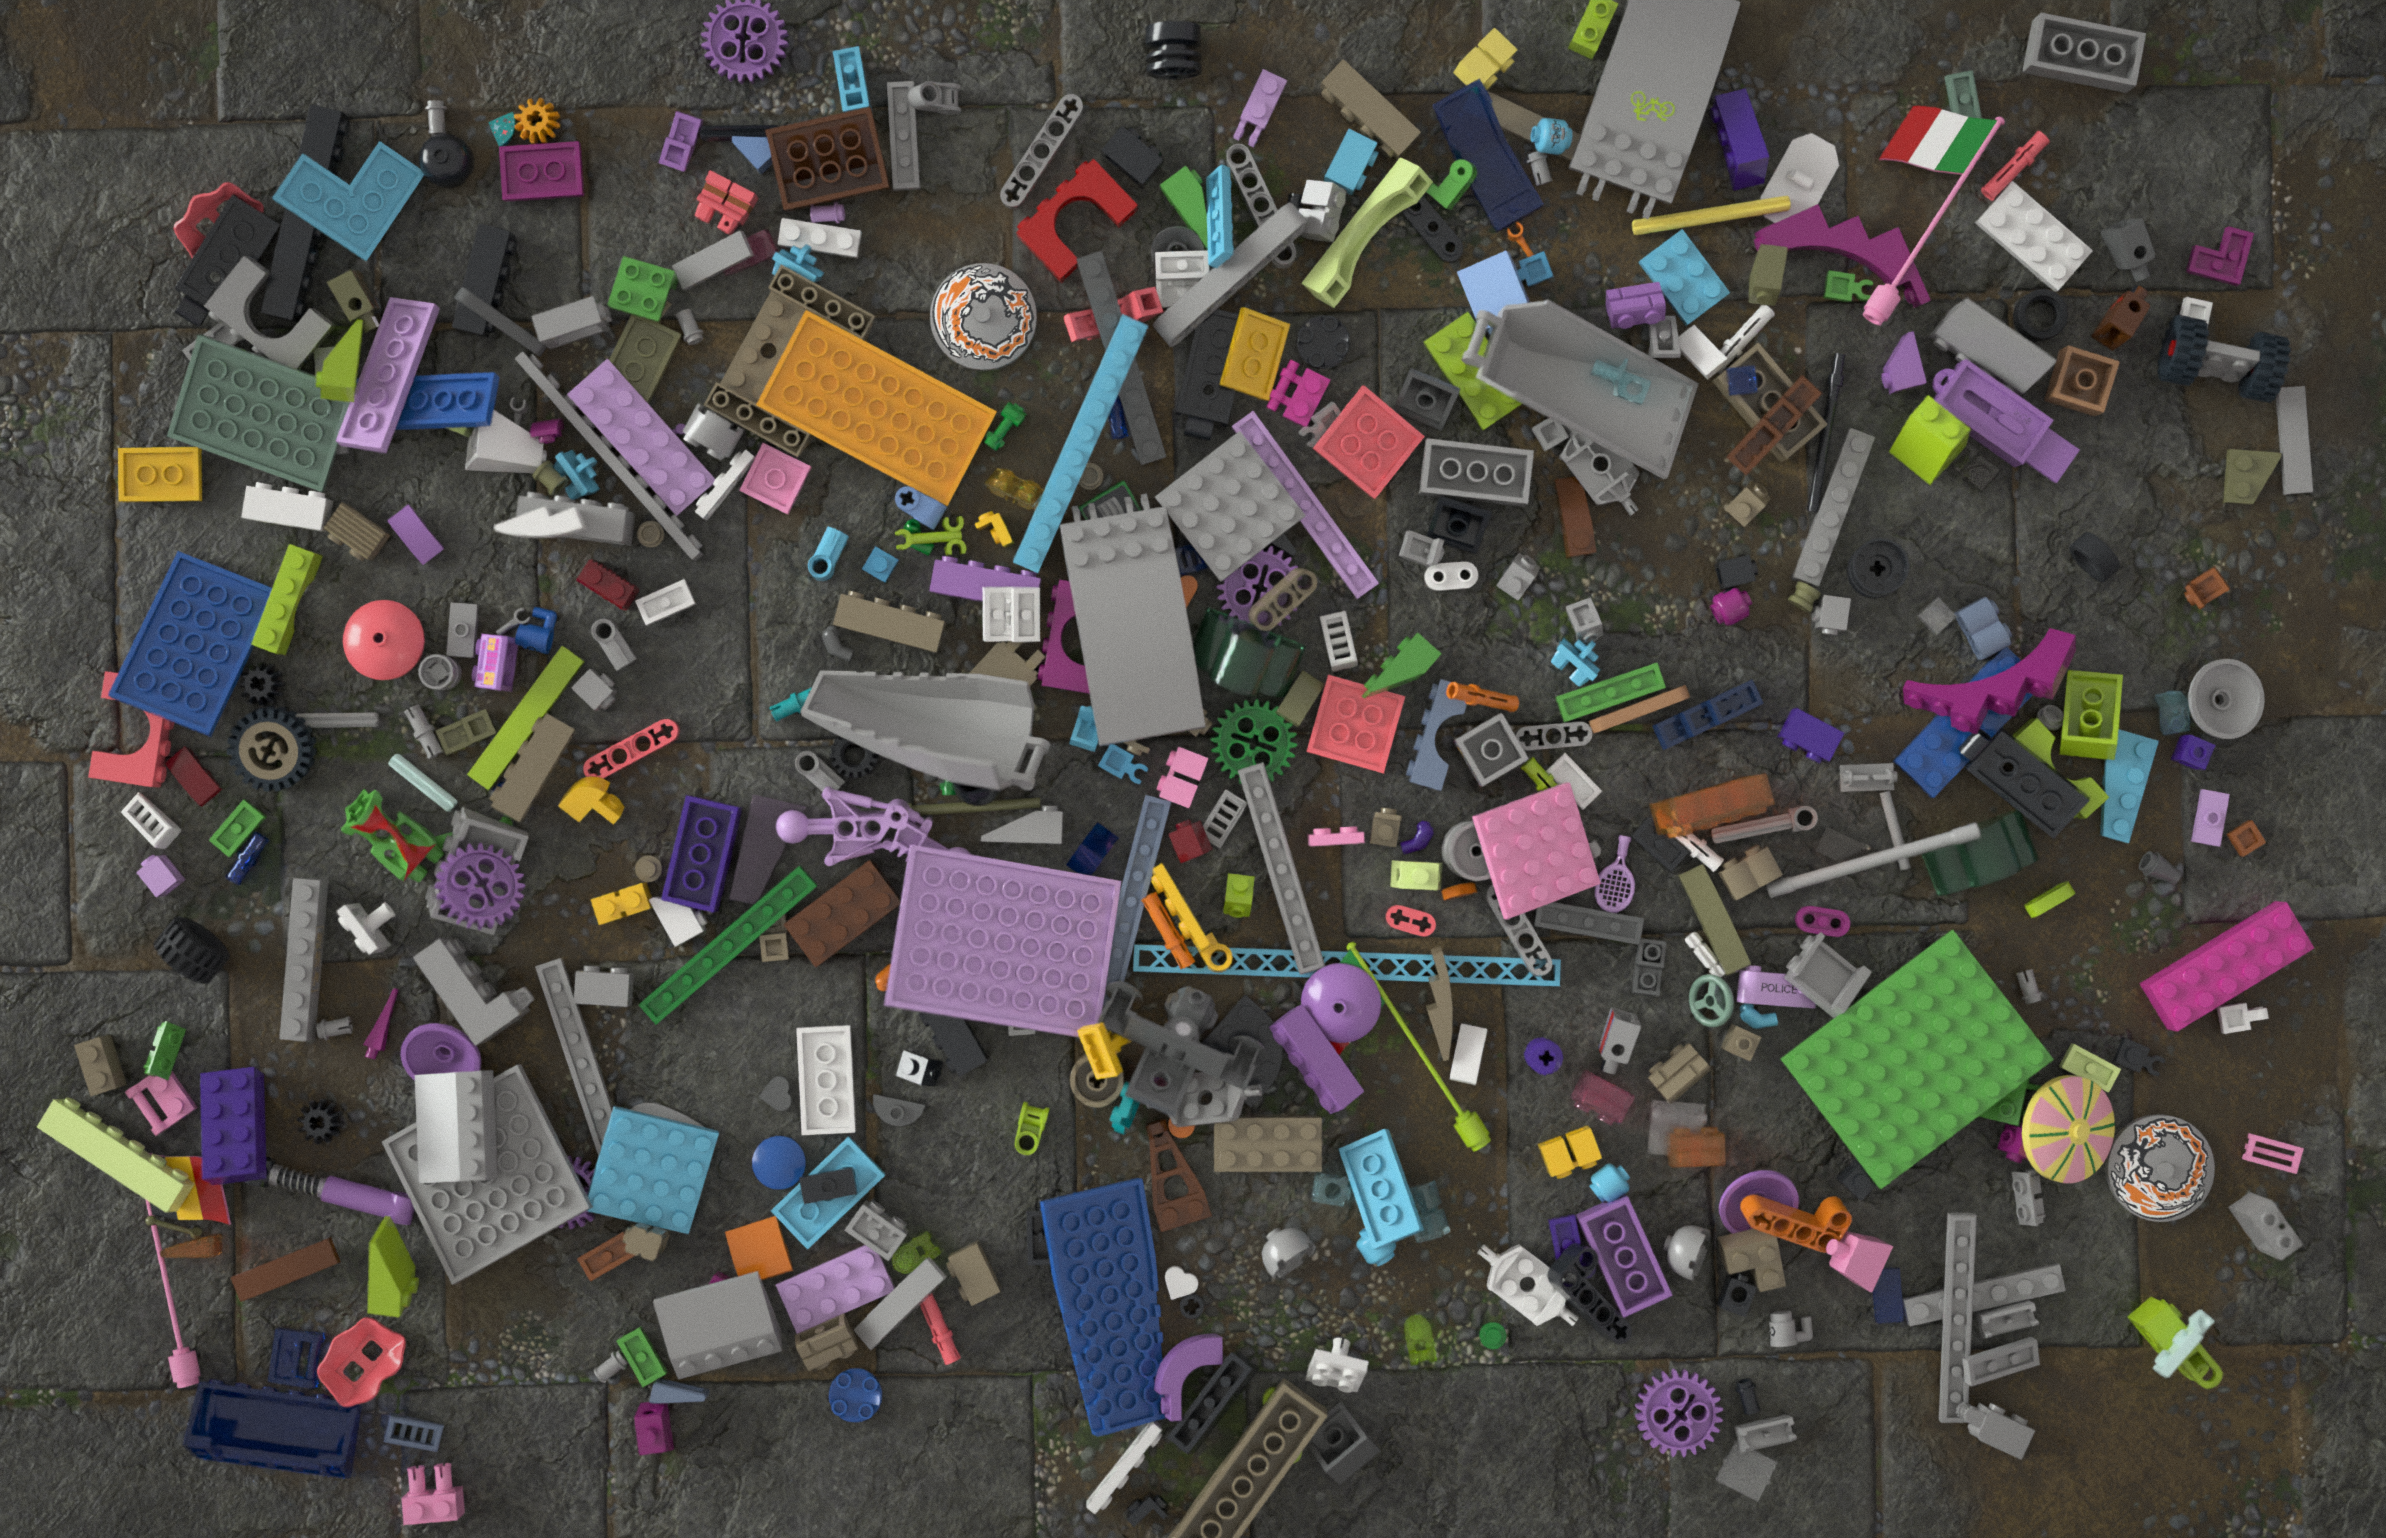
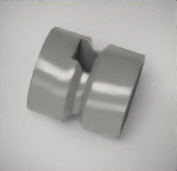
[419,655,462,690]

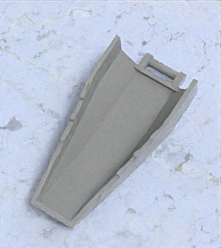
[801,670,1050,790]

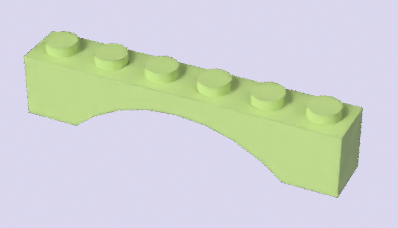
[1302,157,1433,308]

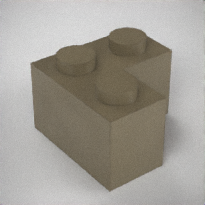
[1717,1229,1786,1292]

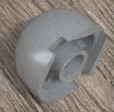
[1663,1225,1711,1281]
[1262,1228,1316,1279]

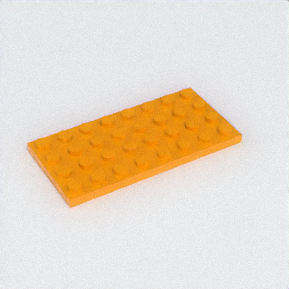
[756,310,997,506]

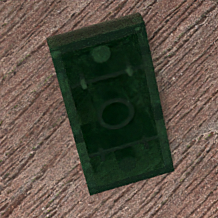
[1192,607,1306,697]
[1922,809,2039,896]

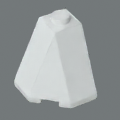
[465,410,546,473]

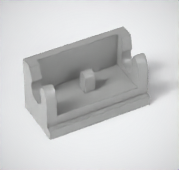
[1975,1300,2039,1338]
[1734,1414,1797,1453]

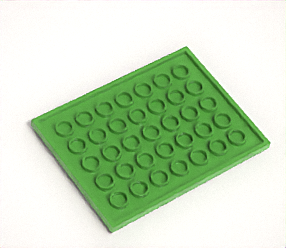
[1780,930,2054,1189]

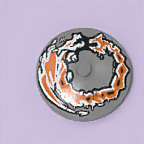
[930,263,1037,371]
[2105,1114,2215,1222]

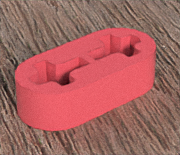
[1385,905,1436,936]

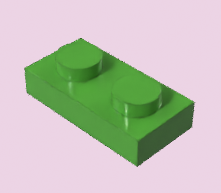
[209,799,267,857]
[617,1326,667,1387]

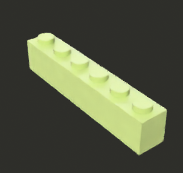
[37,1097,195,1213]

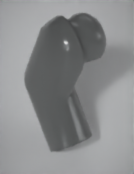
[822,625,855,662]

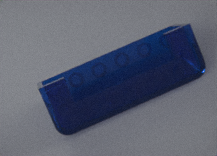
[182,1379,362,1479]

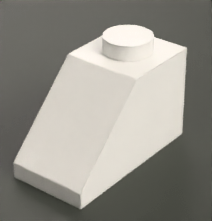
[649,897,707,947]

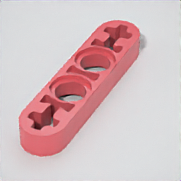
[583,719,680,779]

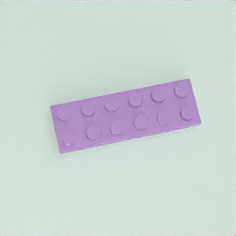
[336,297,440,453]
[567,359,715,516]

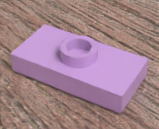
[2191,789,2230,847]

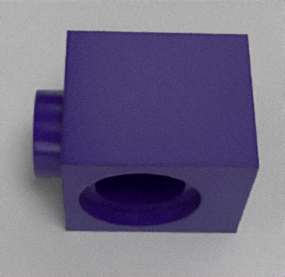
[2170,735,2215,770]

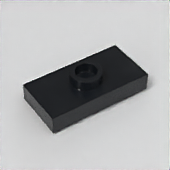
[799,1167,858,1204]

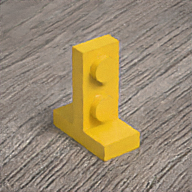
[1077,1023,1132,1079]

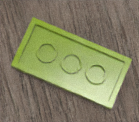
[1423,312,1523,430]

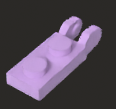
[1233,69,1287,147]

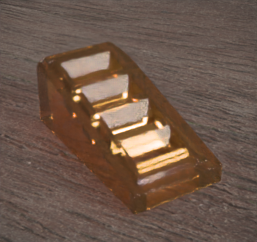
[160,1233,222,1258]

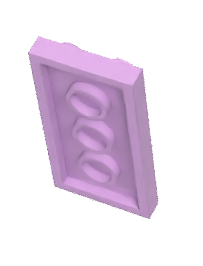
[776,1245,895,1334]

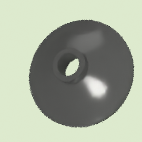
[1151,226,1204,266]

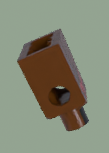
[2091,286,2150,351]

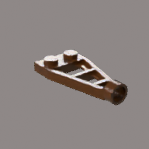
[1145,1119,1212,1232]

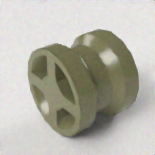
[1787,581,1821,613]

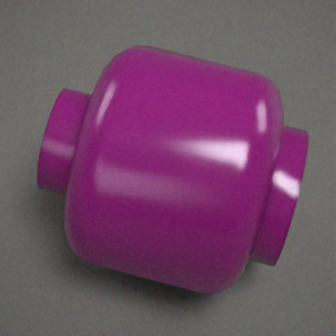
[1710,586,1752,626]

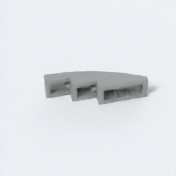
[854,1257,947,1350]

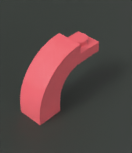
[1064,287,1163,342]

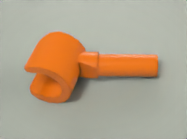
[1507,222,1534,257]

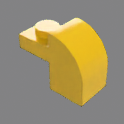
[558,776,625,824]

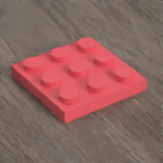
[1312,386,1425,499]
[1306,675,1405,773]

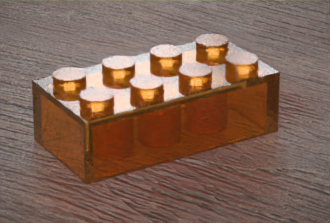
[1649,773,1775,838]

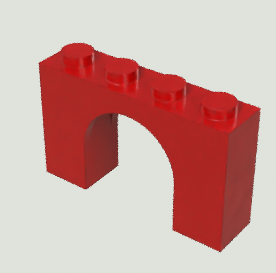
[1016,159,1138,283]

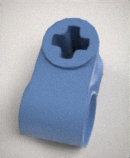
[895,486,948,530]

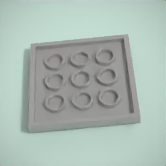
[1155,431,1306,582]

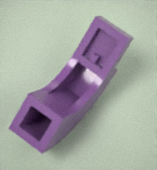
[1154,1334,1223,1421]

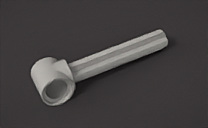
[1711,806,1818,844]

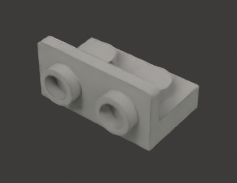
[844,1200,909,1261]

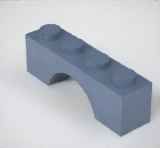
[1406,679,1467,791]

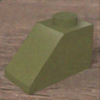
[1749,244,1787,306]

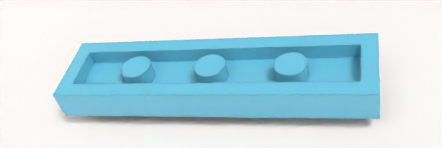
[1206,164,1234,268]

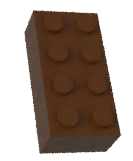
[783,859,901,968]

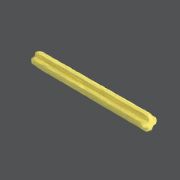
[1632,195,1791,235]

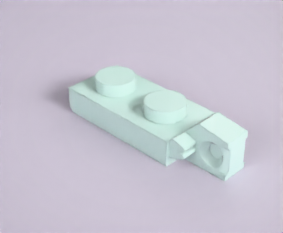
[2153,1310,2214,1377]

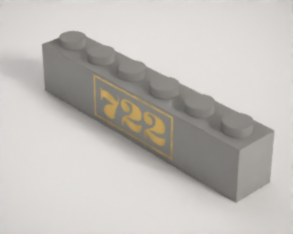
[280,877,329,1041]

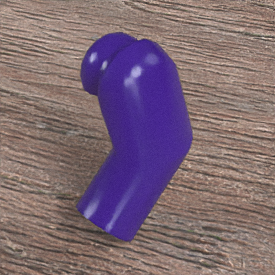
[1400,821,1434,855]

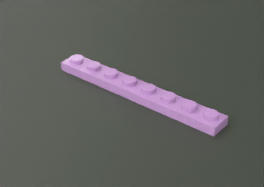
[1231,411,1379,599]

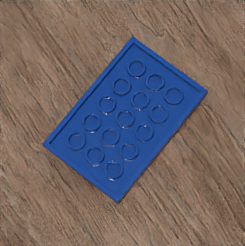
[108,551,272,737]

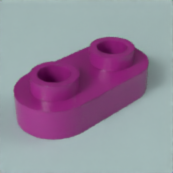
[1795,906,1850,937]

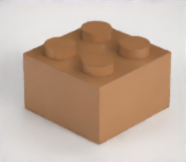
[2044,346,2120,417]

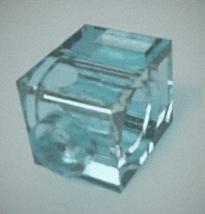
[1311,1172,1352,1207]

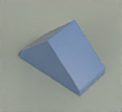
[732,136,773,174]

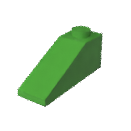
[1160,166,1208,251]

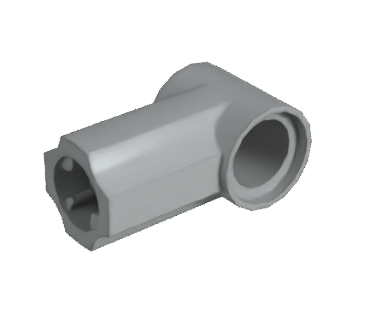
[591,619,637,671]
[795,750,845,792]

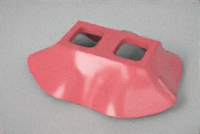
[174,182,264,258]
[317,1317,406,1407]

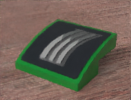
[1078,480,1142,520]

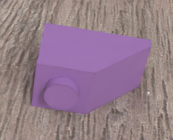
[1882,331,1927,394]

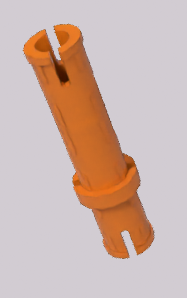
[1446,682,1519,712]
[1141,892,1195,970]

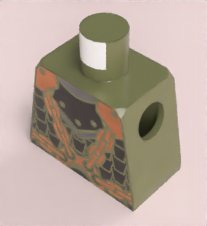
[327,270,380,333]

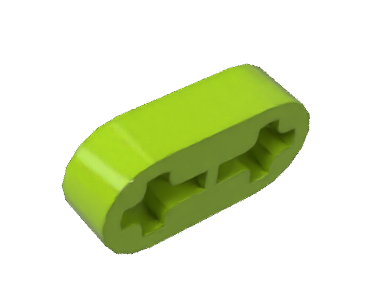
[2024,881,2075,918]

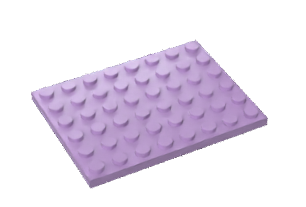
[884,845,1121,1038]

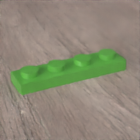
[1555,663,1666,722]

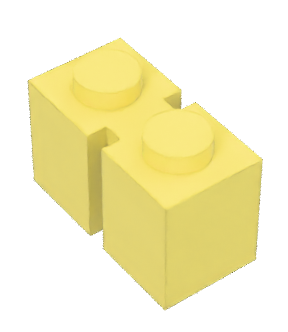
[1453,28,1518,94]

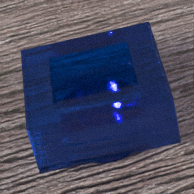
[1726,365,1758,396]

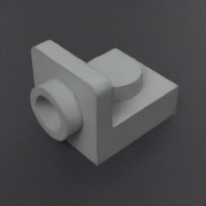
[1566,597,1603,643]

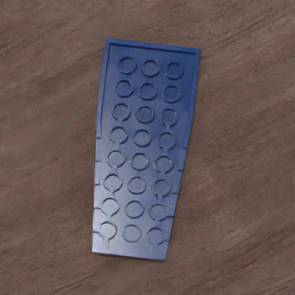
[1040,1178,1166,1437]

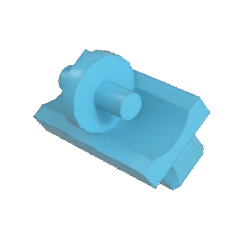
[772,244,824,283]
[552,450,600,500]
[1551,638,1600,687]

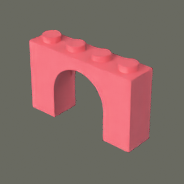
[88,671,174,787]

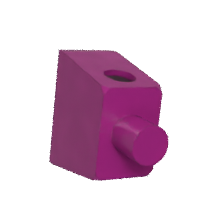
[635,1402,674,1455]

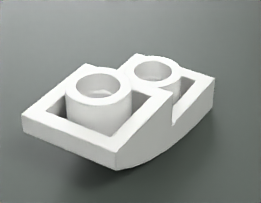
[1450,1023,1487,1085]

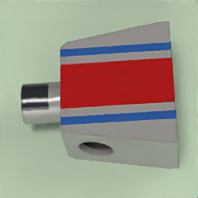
[1599,1007,1641,1074]

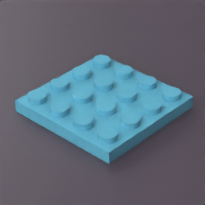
[587,1106,719,1234]

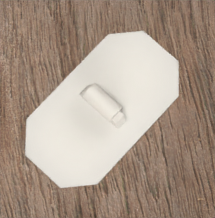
[1760,133,1839,223]

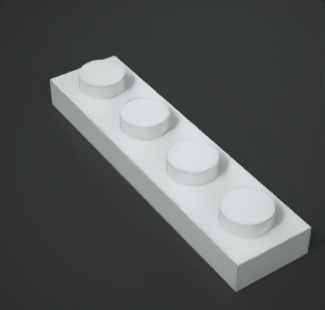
[1087,1421,1162,1514]

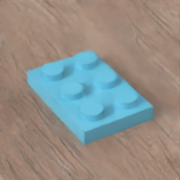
[1638,229,1730,326]

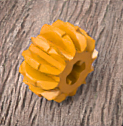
[514,98,560,144]

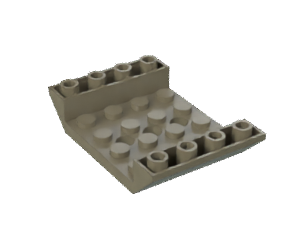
[703,265,875,457]

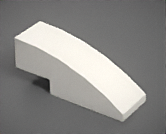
[494,507,587,538]

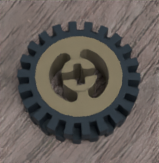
[227,706,317,792]

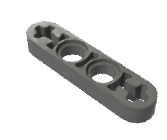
[454,287,547,357]

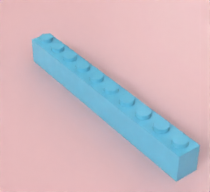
[1013,314,1148,573]

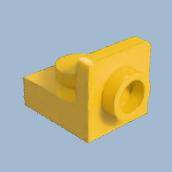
[975,511,1014,548]

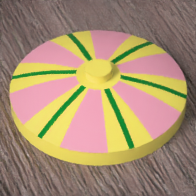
[2022,1075,2115,1183]

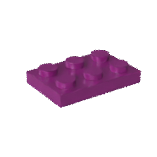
[499,141,584,202]

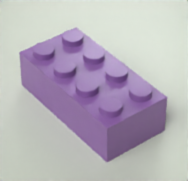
[1575,1194,1673,1318]

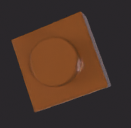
[2226,820,2266,857]

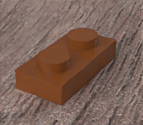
[577,1231,636,1282]

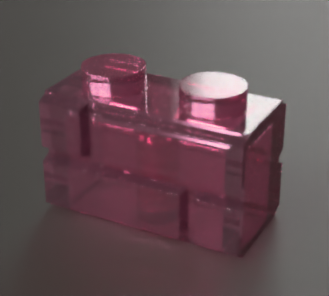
[1570,1070,1635,1126]

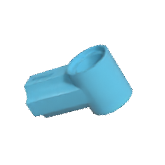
[808,527,849,581]

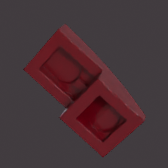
[165,746,222,807]

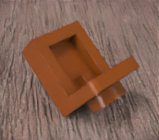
[2184,566,2230,609]

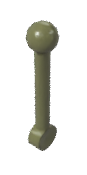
[145,1216,202,1239]

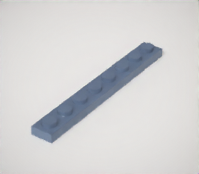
[1103,795,1171,1005]

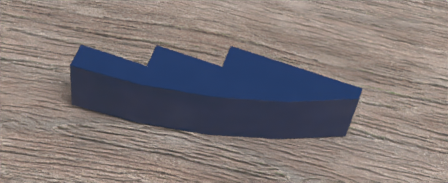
[1652,679,1763,750]

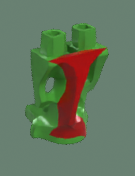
[341,789,444,883]

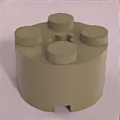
[1070,1054,1124,1107]

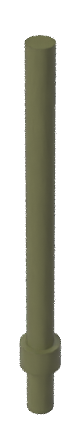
[880,797,1041,816]

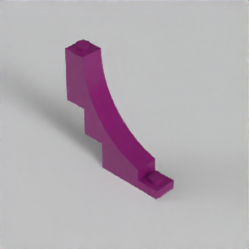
[1754,204,1931,308]

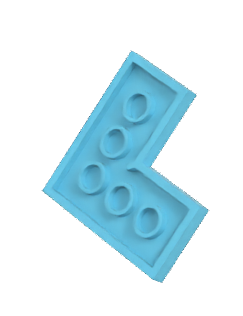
[272,141,424,261]

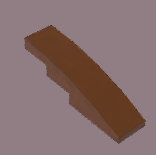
[1726,374,1822,475]
[230,1237,341,1302]

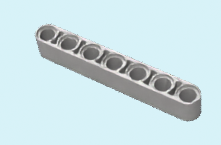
[1153,203,1309,347]

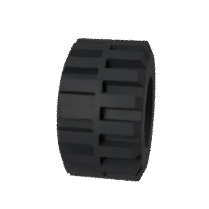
[154,916,230,984]

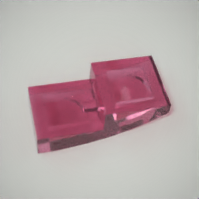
[724,229,778,276]

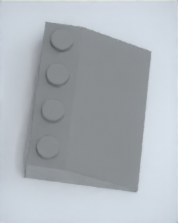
[1929,298,2056,396]
[415,1070,498,1183]
[653,1271,782,1379]

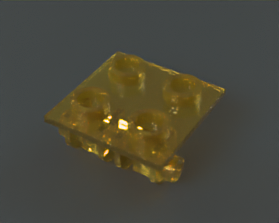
[984,468,1044,510]

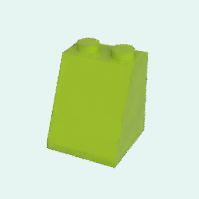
[1889,395,1971,486]

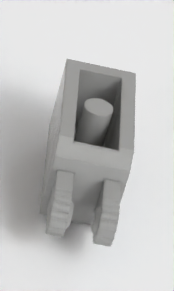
[1956,1402,2035,1460]

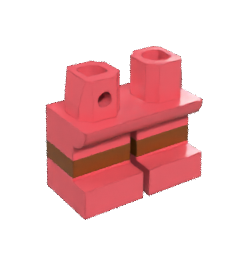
[695,170,759,235]

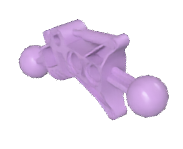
[776,786,972,866]

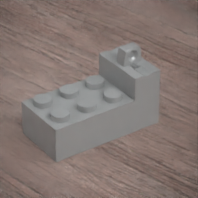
[413,936,535,1046]

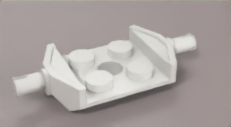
[1477,1244,1579,1326]

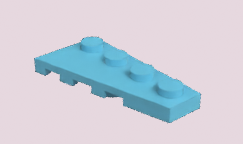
[2100,729,2159,843]

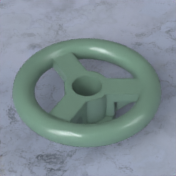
[1689,974,1734,1028]

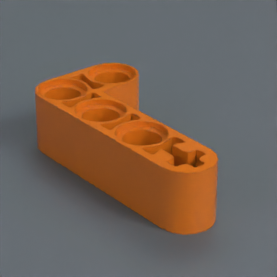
[1740,1194,1852,1253]

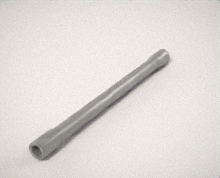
[1766,822,1981,898]

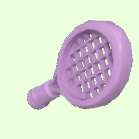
[1594,835,1635,913]

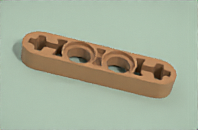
[1588,685,1690,734]

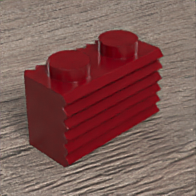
[576,559,640,611]

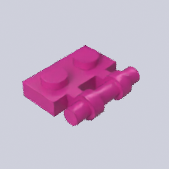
[1266,360,1330,427]

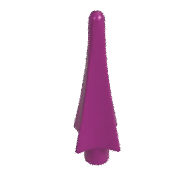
[363,988,398,1060]

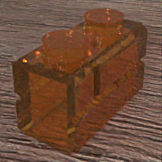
[1667,1126,1726,1167]

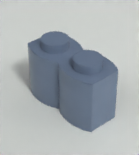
[1954,597,2012,660]

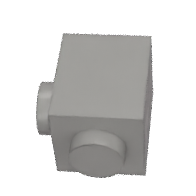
[1812,595,1851,636]
[571,669,617,711]

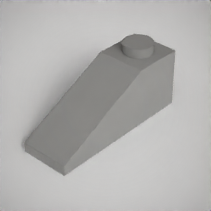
[981,806,1063,844]

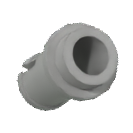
[425,100,447,135]
[1527,151,1552,186]
[675,309,704,345]
[2016,969,2043,1004]
[316,1016,353,1040]
[594,1350,629,1383]

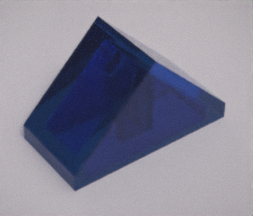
[1066,822,1119,876]

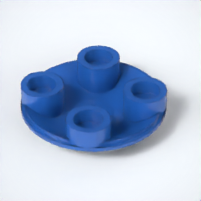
[752,1136,806,1190]
[829,1368,882,1422]

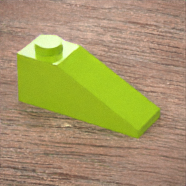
[316,319,363,402]

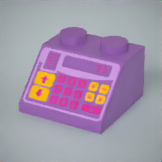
[472,634,518,692]

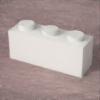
[241,482,333,532]

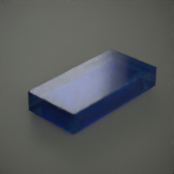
[1873,1267,1904,1324]

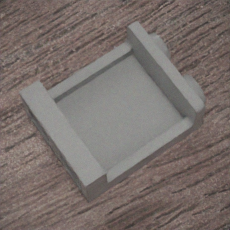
[1784,932,1872,1018]

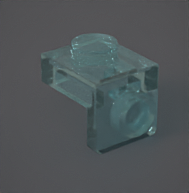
[2155,691,2190,735]

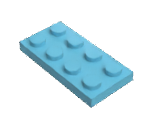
[1339,1129,1424,1250]
[771,1136,886,1249]

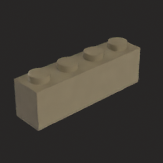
[1320,59,1421,161]
[833,591,946,653]
[490,713,576,824]

